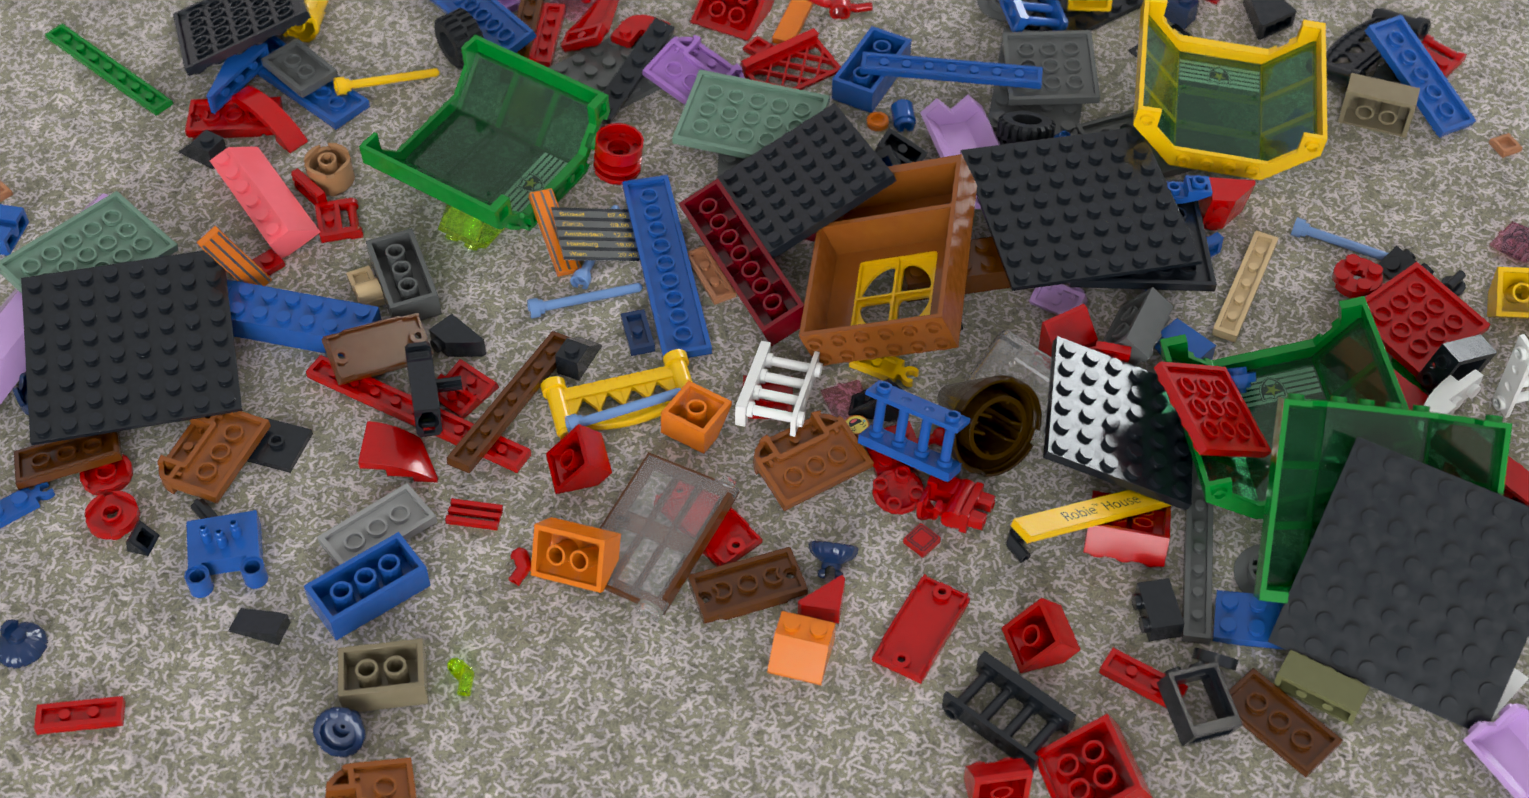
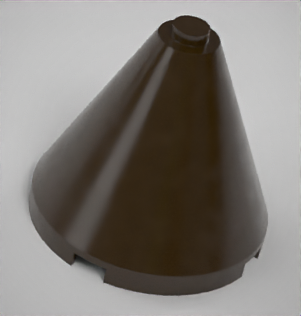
[937,375,1042,477]

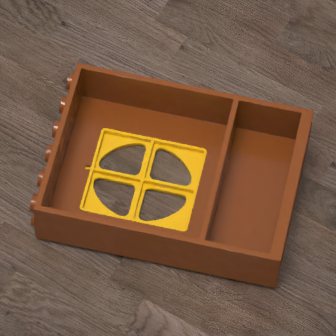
[799,154,977,366]

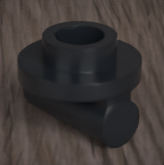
[1441,270,1466,296]

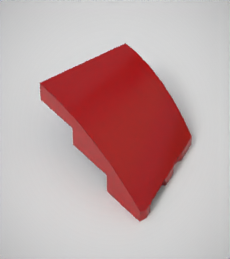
[358,421,438,483]

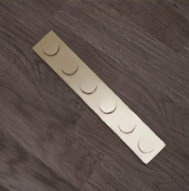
[1212,231,1279,342]

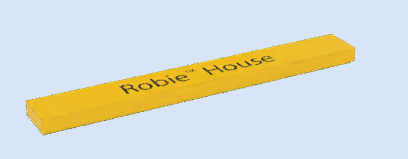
[1011,490,1172,544]

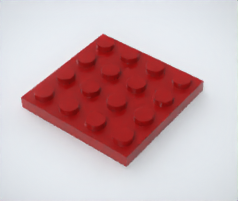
[1361,262,1491,377]
[1154,361,1272,458]

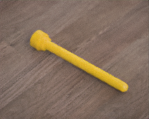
[333,68,440,96]

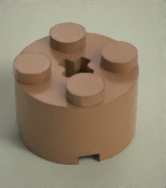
[304,143,355,196]

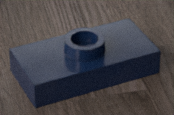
[620,309,655,356]

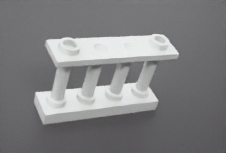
[1492,334,1529,418]
[735,341,823,437]

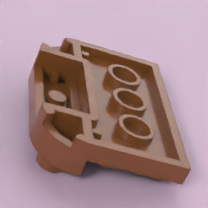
[753,410,874,511]
[157,411,271,504]
[325,757,417,798]

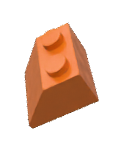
[661,381,732,454]
[767,611,836,685]

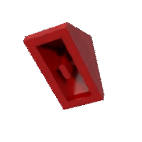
[798,575,845,624]

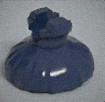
[809,541,859,579]
[0,619,48,668]
[313,707,366,757]

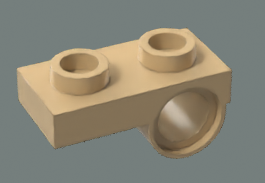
[346,266,385,307]

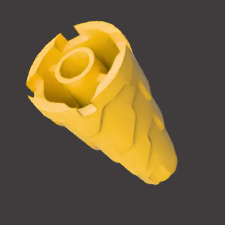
[283,0,329,43]

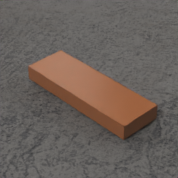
[688,246,736,305]

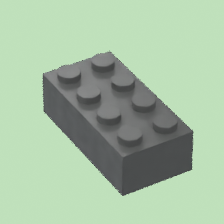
[366,228,442,320]

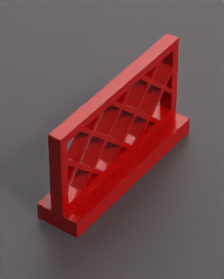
[740,28,841,90]

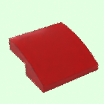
[437,359,499,419]

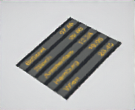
[551,207,639,261]

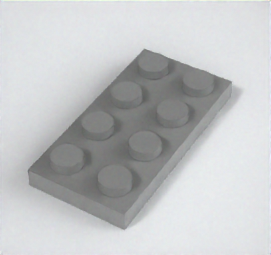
[317,483,437,566]

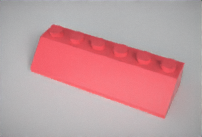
[210,147,320,258]

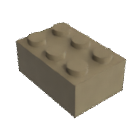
[1338,73,1420,138]
[338,638,429,712]

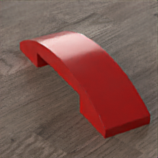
[231,85,308,154]

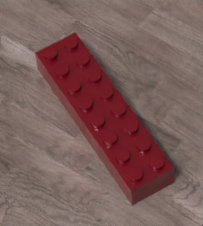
[678,178,804,347]

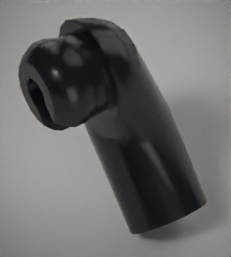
[1006,528,1031,563]

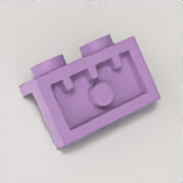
[1029,284,1088,315]

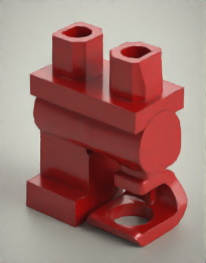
[916,475,996,534]

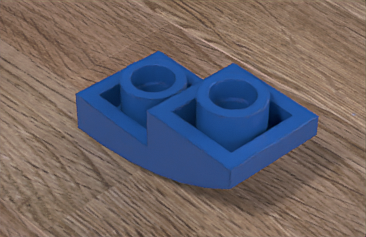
[1166,175,1213,204]

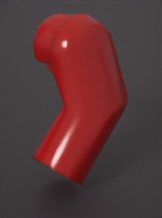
[508,547,532,586]

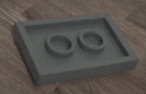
[261,38,339,98]

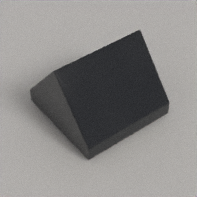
[126,520,160,556]

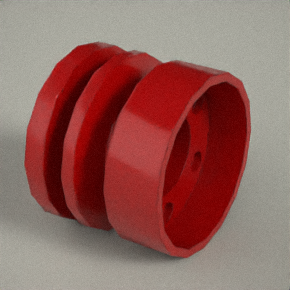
[593,123,644,185]

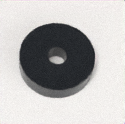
[1192,647,1239,671]

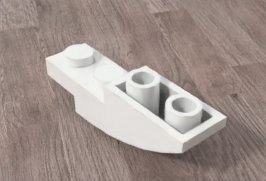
[1416,369,1484,440]

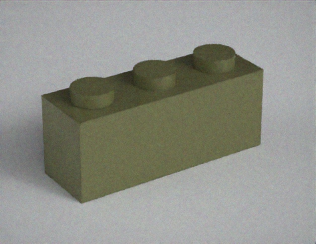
[1274,649,1370,726]

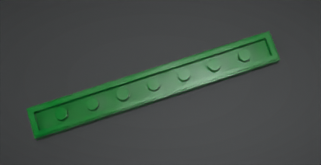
[45,23,174,116]

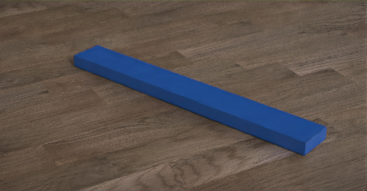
[860,52,1043,89]

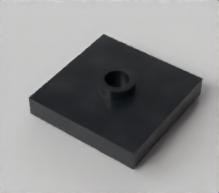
[247,418,313,473]

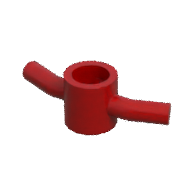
[807,0,873,19]

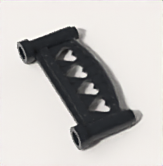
[1307,7,1431,89]

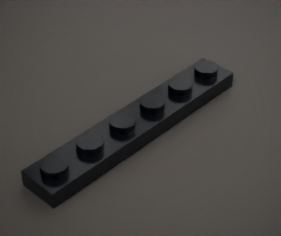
[602,17,675,124]

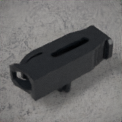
[405,341,463,437]

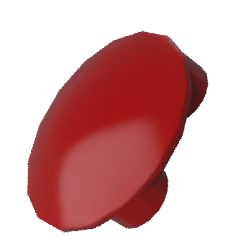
[872,465,924,515]

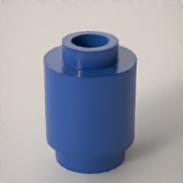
[891,99,916,132]

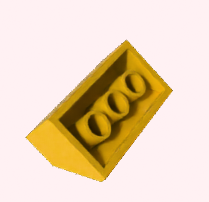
[1487,267,1529,319]

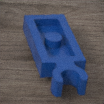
[0,482,55,528]

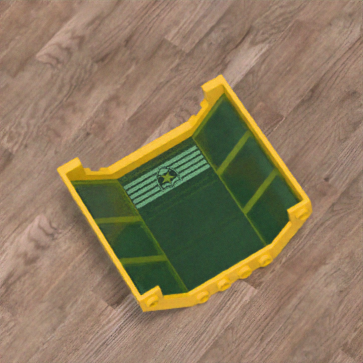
[1133,0,1328,180]

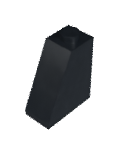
[1243,0,1297,41]

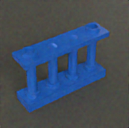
[999,0,1068,32]
[858,380,971,482]

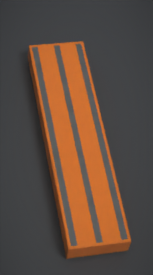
[529,188,581,277]
[197,226,272,286]

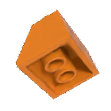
[531,517,621,593]

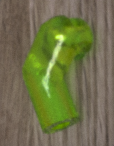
[447,658,475,696]

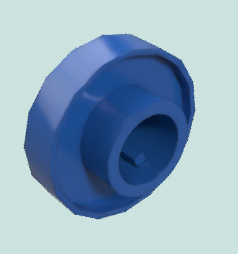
[1227,367,1257,394]

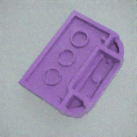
[642,35,744,105]

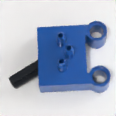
[184,499,268,598]

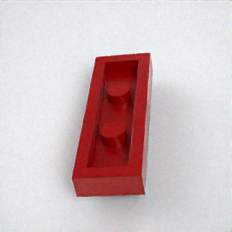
[1099,648,1189,708]
[34,696,126,735]

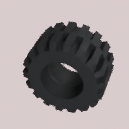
[434,8,484,69]
[996,111,1056,145]

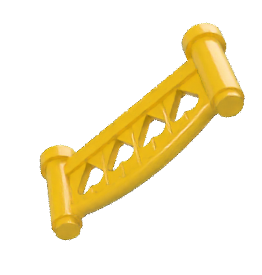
[540,349,693,439]

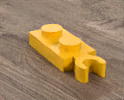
[849,356,919,388]

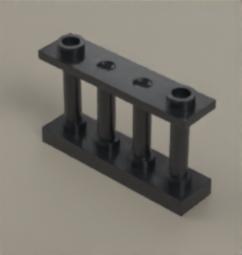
[942,651,1076,773]

